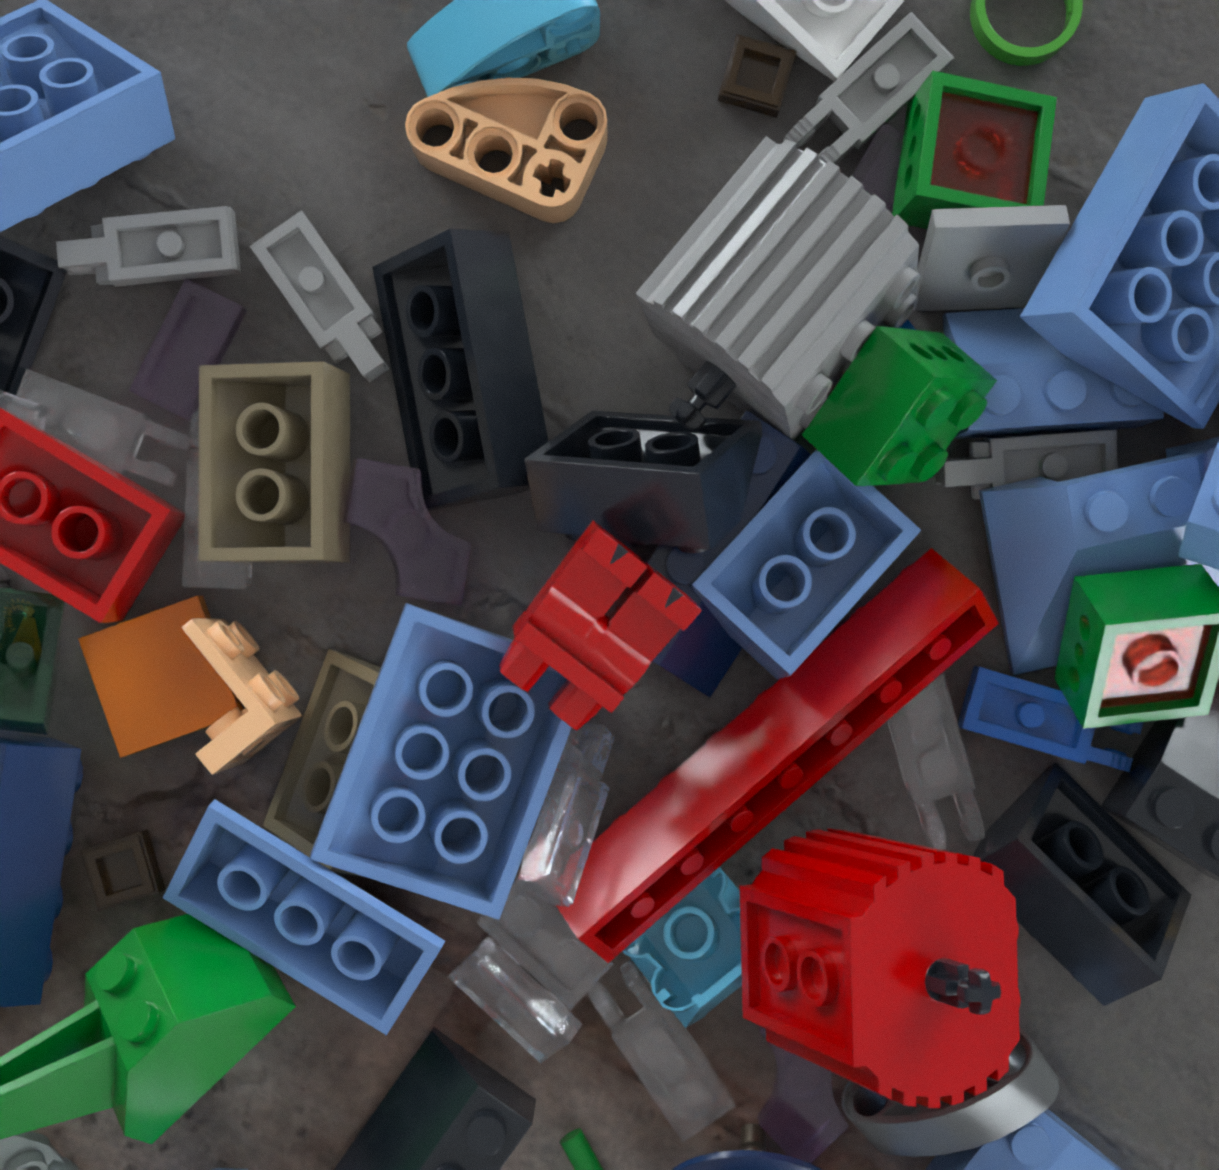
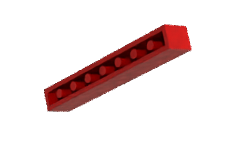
[543,548,999,963]

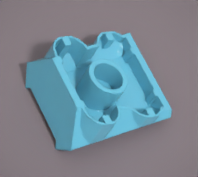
[622,867,742,1028]

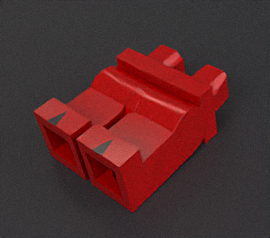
[499,520,702,730]

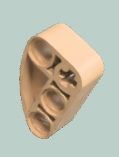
[405,77,607,223]

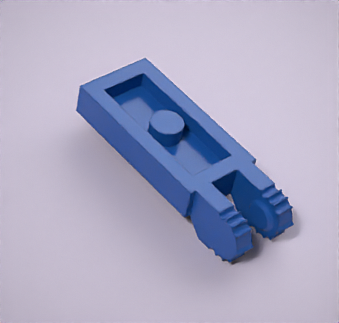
[956,666,1144,772]

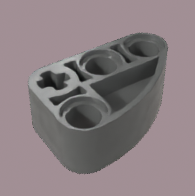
[841,1026,1059,1157]

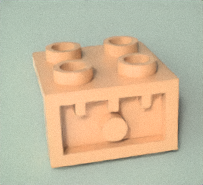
[182,618,303,775]

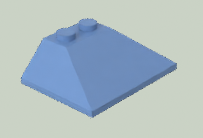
[979,437,1219,675]

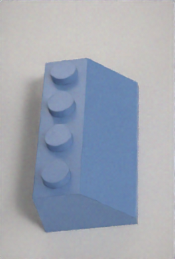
[163,799,445,1035]

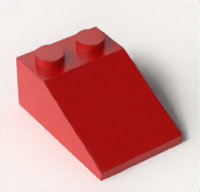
[0,407,188,623]

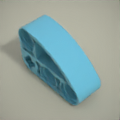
[407,0,600,97]

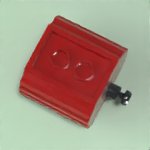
[739,828,1021,1108]

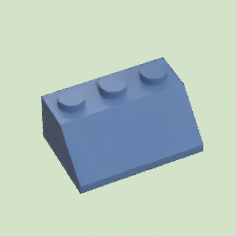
[943,308,1164,439]
[691,449,921,679]

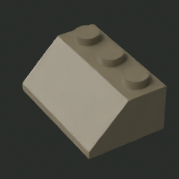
[198,361,350,563]
[263,649,381,877]

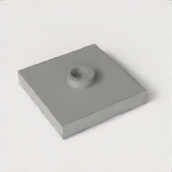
[914,205,1070,311]

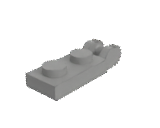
[783,12,954,165]

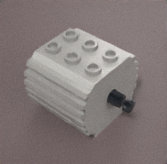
[635,136,920,441]

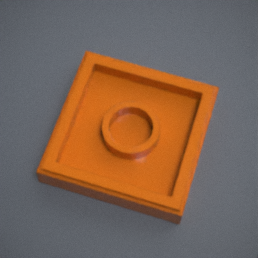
[78,595,243,758]

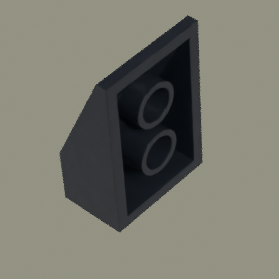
[1101,649,1219,881]

